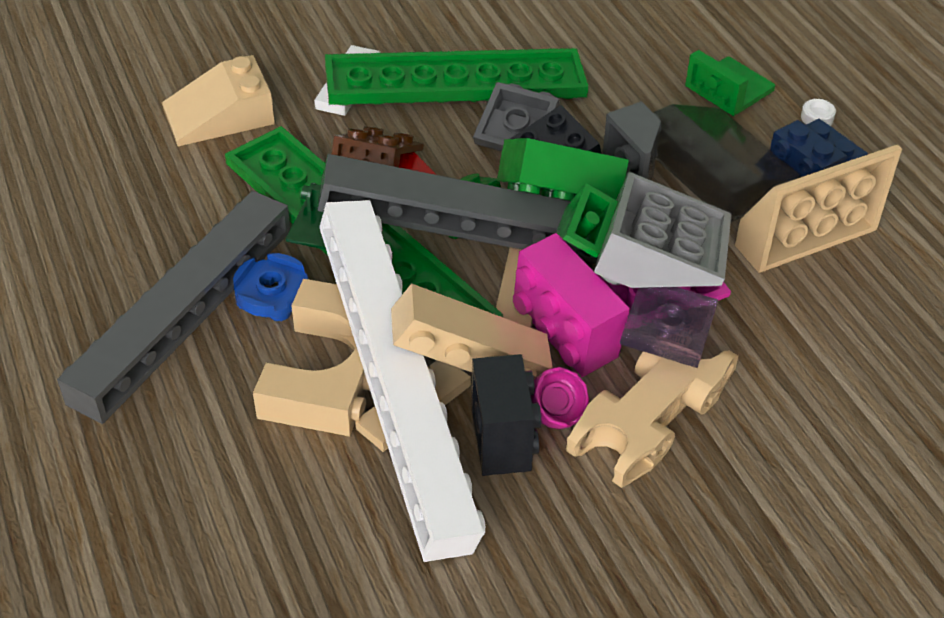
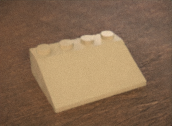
[735,144,902,273]

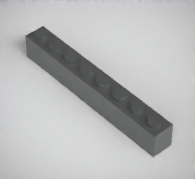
[318,154,599,263]
[57,191,290,424]

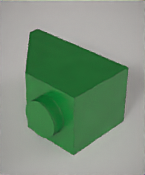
[556,183,618,258]

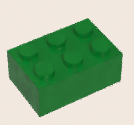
[497,138,629,201]

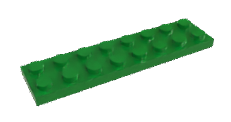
[325,48,589,105]

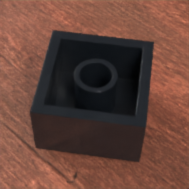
[471,354,541,476]

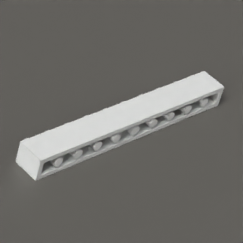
[319,200,485,562]

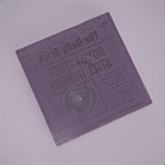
[620,287,718,368]

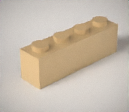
[391,284,553,380]

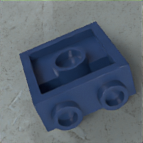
[769,118,868,177]

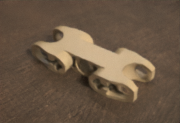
[566,324,738,488]

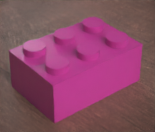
[513,233,630,378]

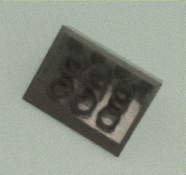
[653,104,801,222]

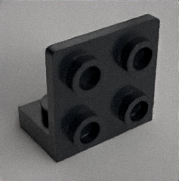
[510,105,602,154]

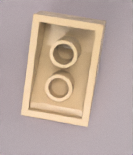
[162,55,275,147]

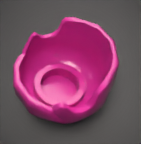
[530,367,589,429]

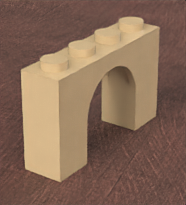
[253,278,370,437]

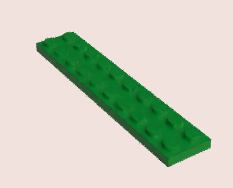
[225,126,503,317]

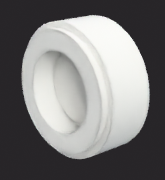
[801,99,836,126]

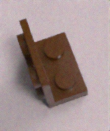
[332,127,424,167]

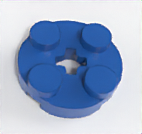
[233,253,308,321]

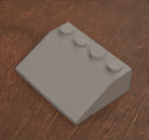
[594,172,732,288]

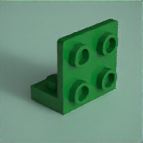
[685,50,775,116]

